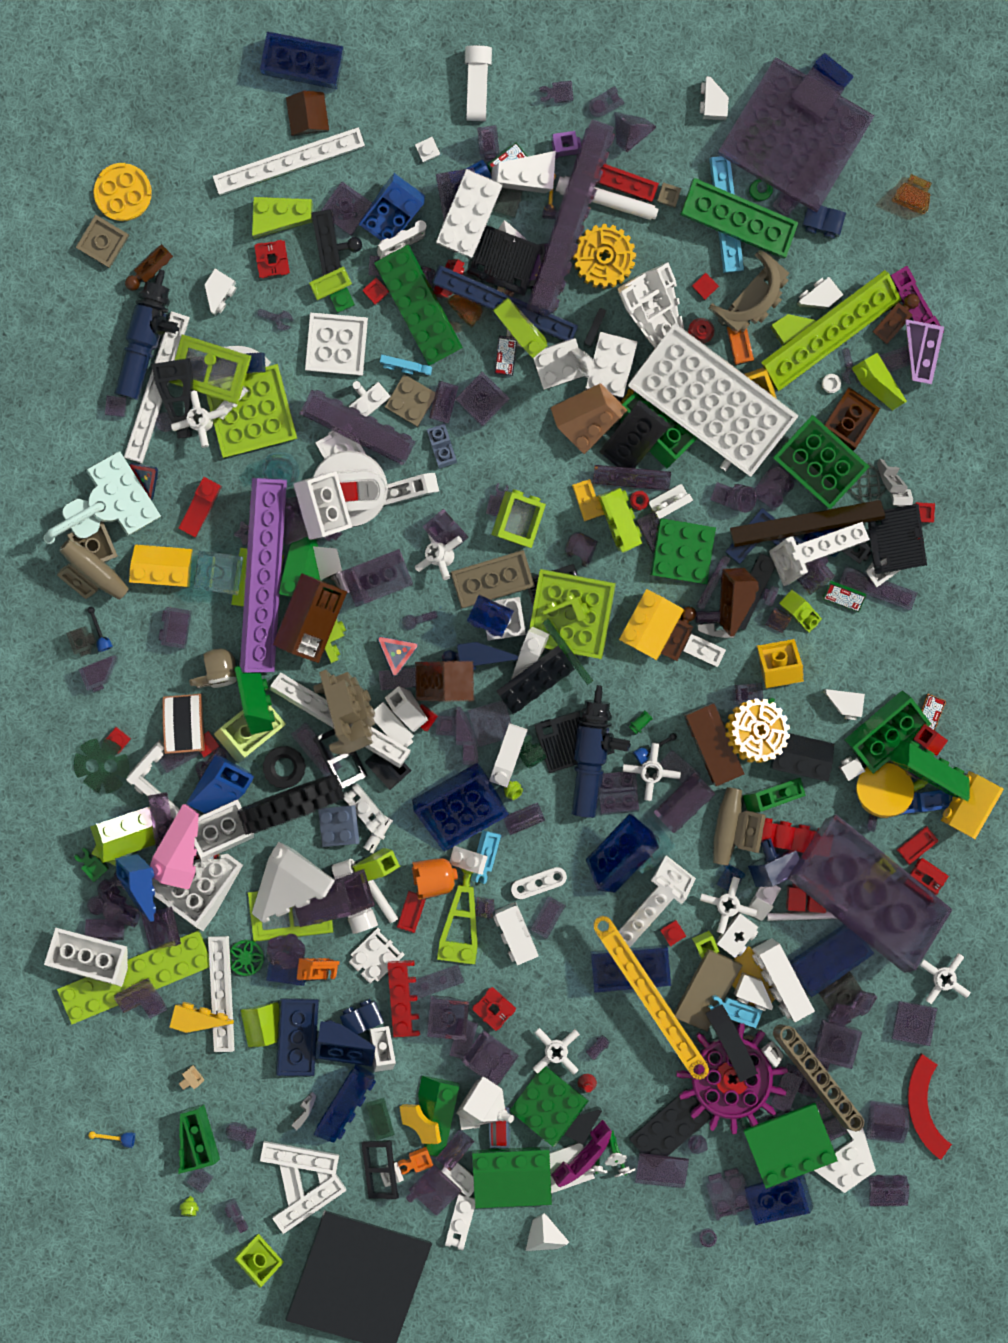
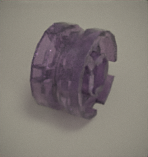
[726,484,757,513]

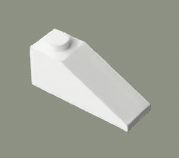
[384,473,439,505]
[512,627,550,679]
[489,723,527,787]

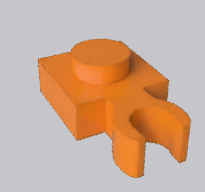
[398,1147,434,1174]

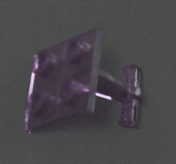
[406,1165,462,1216]

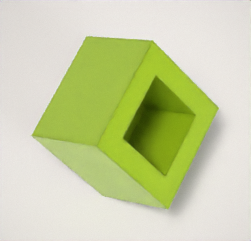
[692,931,720,959]

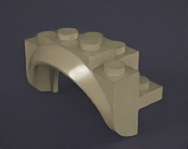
[708,250,790,334]
[313,670,375,754]

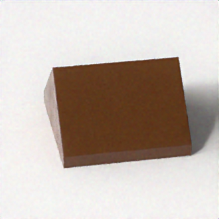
[286,91,329,136]

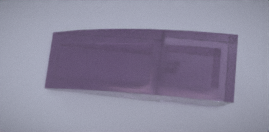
[456,706,478,765]

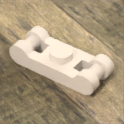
[344,783,387,833]

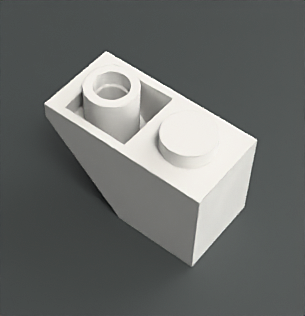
[700,77,729,120]
[205,269,237,316]
[797,277,843,309]
[385,686,428,732]
[734,972,773,1011]

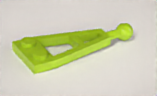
[437,868,478,964]

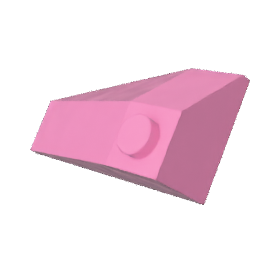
[150,804,199,889]

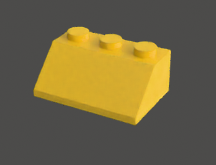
[129,545,193,587]
[619,589,684,660]
[941,771,1004,839]

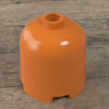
[412,858,458,900]

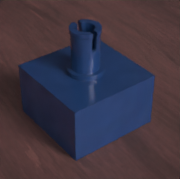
[748,838,805,887]

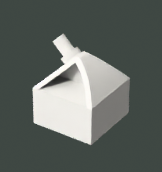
[456,1077,514,1126]

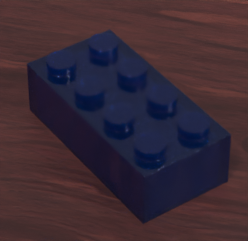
[260,31,345,89]
[790,920,874,998]
[590,945,671,993]

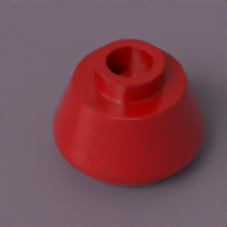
[688,318,714,344]

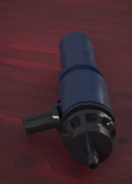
[114,269,179,400]
[571,685,631,818]

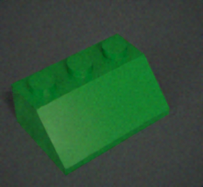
[235,666,275,735]

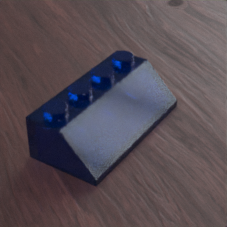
[586,814,659,893]
[313,1064,376,1143]

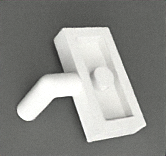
[349,381,391,422]

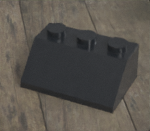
[770,733,834,782]

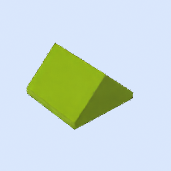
[241,1002,279,1047]
[234,1234,284,1288]

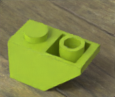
[770,314,816,346]
[779,590,822,633]
[352,848,400,883]

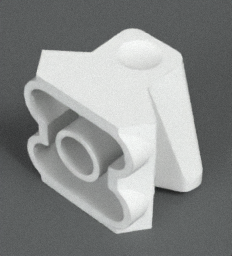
[482,597,526,641]

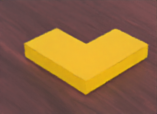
[572,479,605,521]

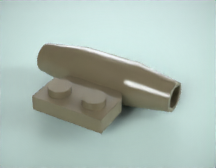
[57,539,129,600]
[713,787,766,865]

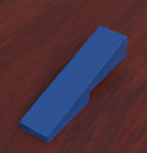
[899,790,952,815]

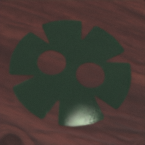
[74,738,129,793]

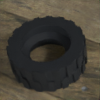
[263,746,306,789]

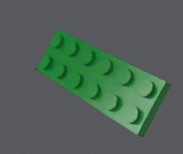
[680,178,798,259]
[374,245,463,366]

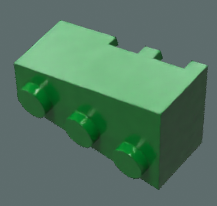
[178,1104,220,1174]

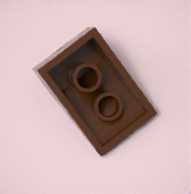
[824,387,880,451]
[719,568,759,636]

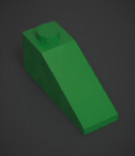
[743,777,806,813]

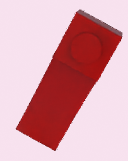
[179,477,222,537]

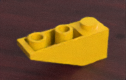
[170,1002,234,1033]

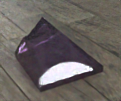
[283,497,308,546]

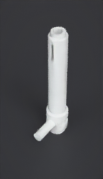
[556,176,658,220]

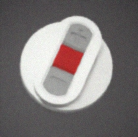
[313,451,388,526]

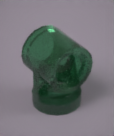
[520,735,546,769]

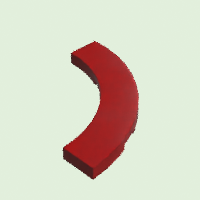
[907,1053,952,1160]

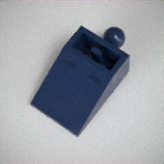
[442,642,518,670]

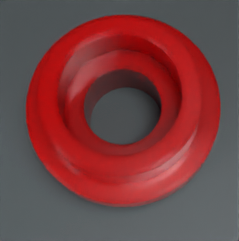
[630,491,649,510]

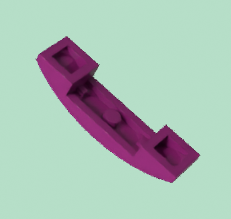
[890,265,944,333]
[551,1119,612,1187]

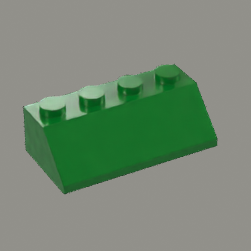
[844,690,931,774]
[890,740,970,801]

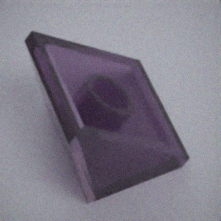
[866,1100,909,1143]

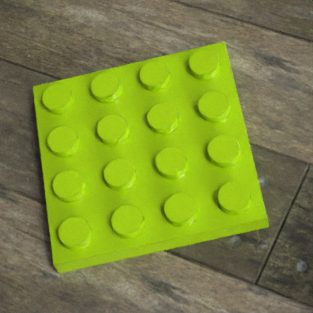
[206,364,298,458]
[529,569,616,659]

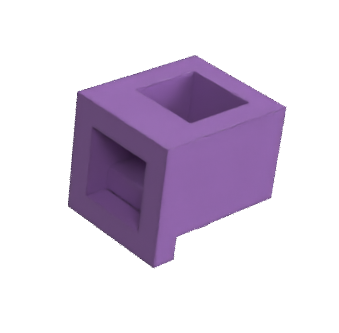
[551,131,581,159]

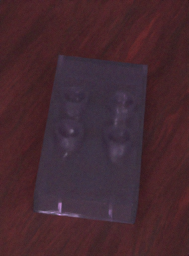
[788,814,953,973]

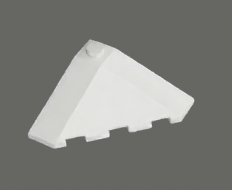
[252,842,335,923]
[152,854,243,931]

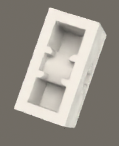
[716,912,758,958]

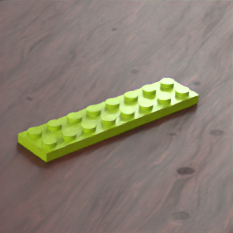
[761,270,901,391]
[57,930,210,1024]

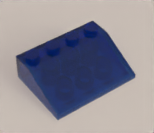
[412,762,509,852]

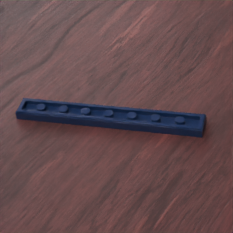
[432,265,578,341]

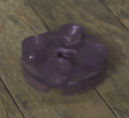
[266,934,305,969]

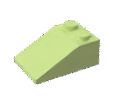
[214,706,286,764]

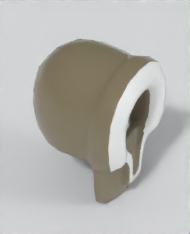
[189,648,237,688]

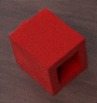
[913,724,948,756]

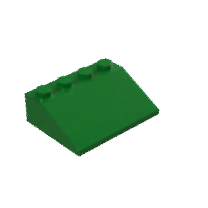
[618,392,698,469]
[773,414,870,509]
[743,1103,838,1189]
[472,1147,552,1208]

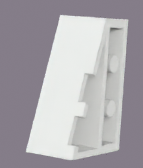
[492,151,556,193]

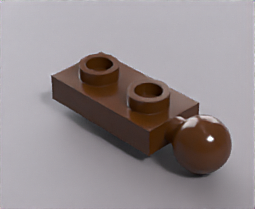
[125,244,173,291]
[872,294,920,344]
[661,606,696,661]

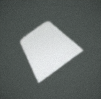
[313,546,341,580]

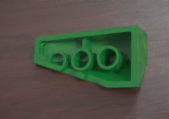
[279,519,322,597]
[418,1075,459,1158]

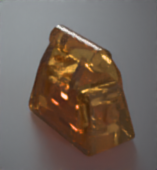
[892,174,932,215]
[447,294,483,328]

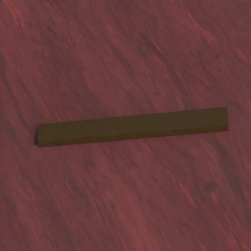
[730,500,885,547]

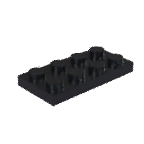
[599,400,670,476]
[496,646,575,714]
[629,1088,712,1168]

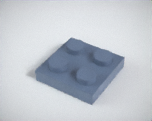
[318,805,360,847]

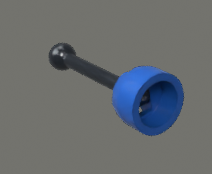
[87,607,113,652]
[633,733,677,764]

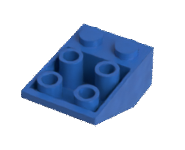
[359,173,425,241]
[186,754,254,814]
[116,854,156,922]

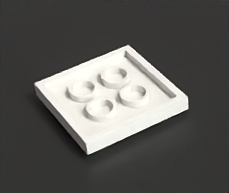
[305,312,368,376]

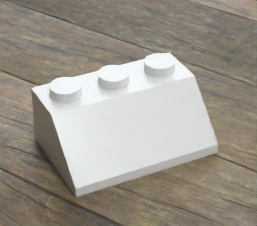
[293,471,352,540]
[194,800,254,862]

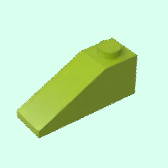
[493,297,547,358]
[852,353,907,411]

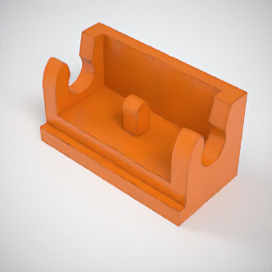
[297,958,340,980]

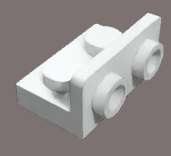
[649,484,693,519]

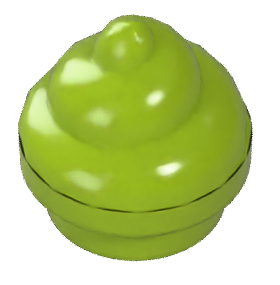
[504,781,523,800]
[179,1196,199,1217]

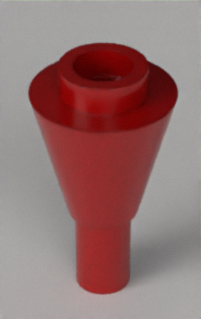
[578,1074,597,1093]

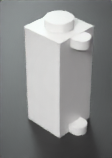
[373,702,414,748]

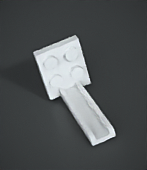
[533,338,595,389]
[769,522,870,586]
[126,739,180,820]
[618,855,696,948]

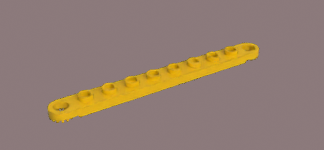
[593,916,709,1080]

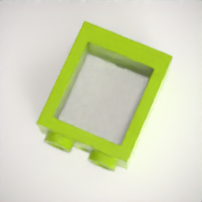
[491,489,546,548]

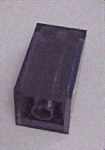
[294,869,375,927]

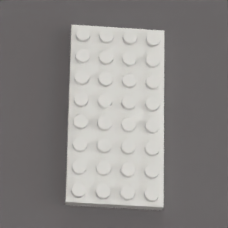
[628,323,798,477]

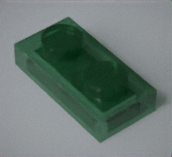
[366,1098,395,1140]

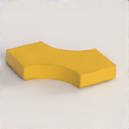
[400,1104,441,1144]

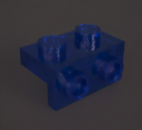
[467,595,514,637]

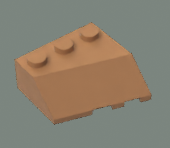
[550,383,628,454]

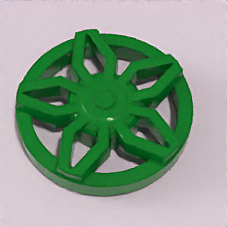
[230,940,264,976]

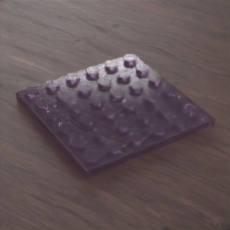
[717,57,875,213]

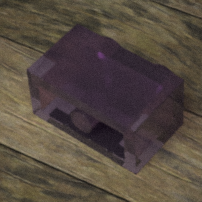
[159,607,192,648]

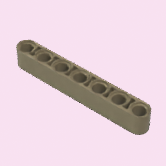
[773,1024,864,1132]

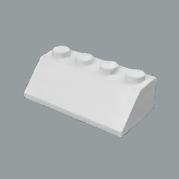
[44,928,128,987]

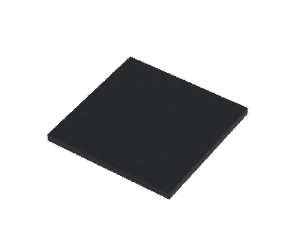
[285,1210,432,1343]

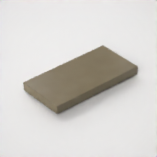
[451,550,535,609]
[674,949,742,1031]

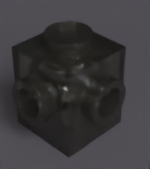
[66,626,96,657]

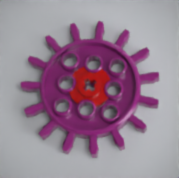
[676,1023,788,1134]

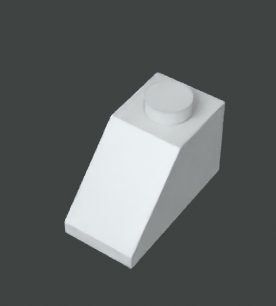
[824,689,865,720]
[370,1026,396,1072]

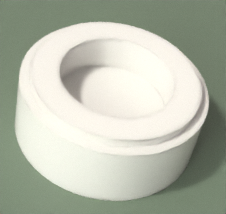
[821,374,841,394]

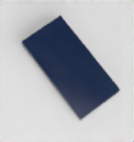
[275,998,319,1076]

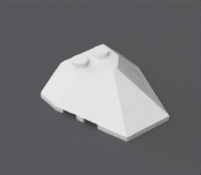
[617,263,684,348]

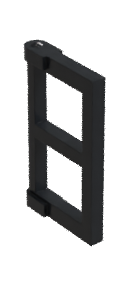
[313,729,368,789]
[361,1140,399,1199]

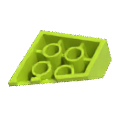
[598,487,642,553]

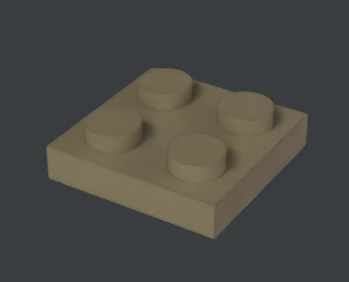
[76,214,130,268]
[385,374,437,427]

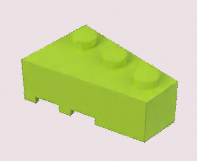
[252,197,313,239]

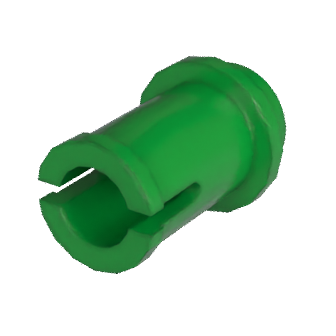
[628,710,653,734]

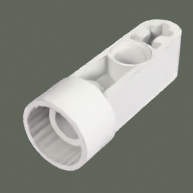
[465,46,492,121]
[332,859,378,934]

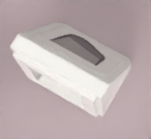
[761,1041,783,1067]

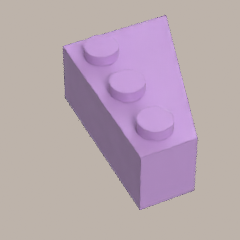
[905,319,944,384]

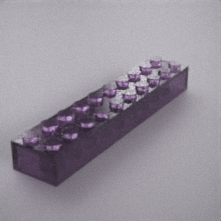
[526,119,615,317]

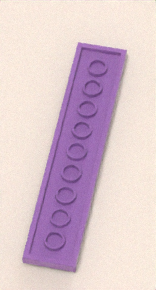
[240,478,287,673]

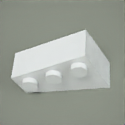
[493,902,539,965]

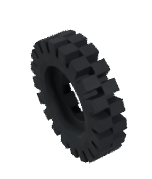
[237,774,345,835]

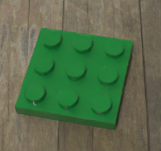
[650,518,716,584]
[509,1066,589,1147]

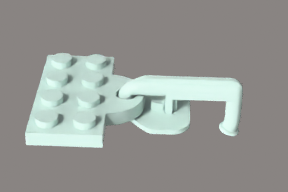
[44,451,161,544]

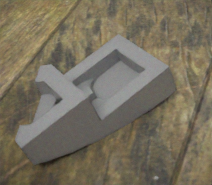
[877,459,908,493]
[698,623,734,638]
[291,1092,316,1131]

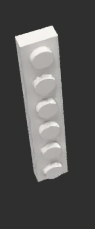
[208,936,235,1052]

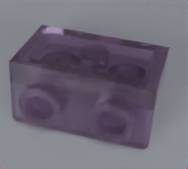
[868,1175,909,1206]

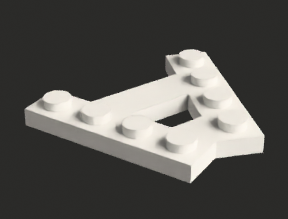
[260,1141,347,1234]

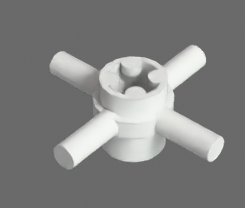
[171,391,227,448]
[415,528,462,580]
[623,743,681,801]
[700,877,757,934]
[919,953,971,1004]
[533,1028,580,1075]

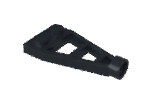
[152,358,193,439]

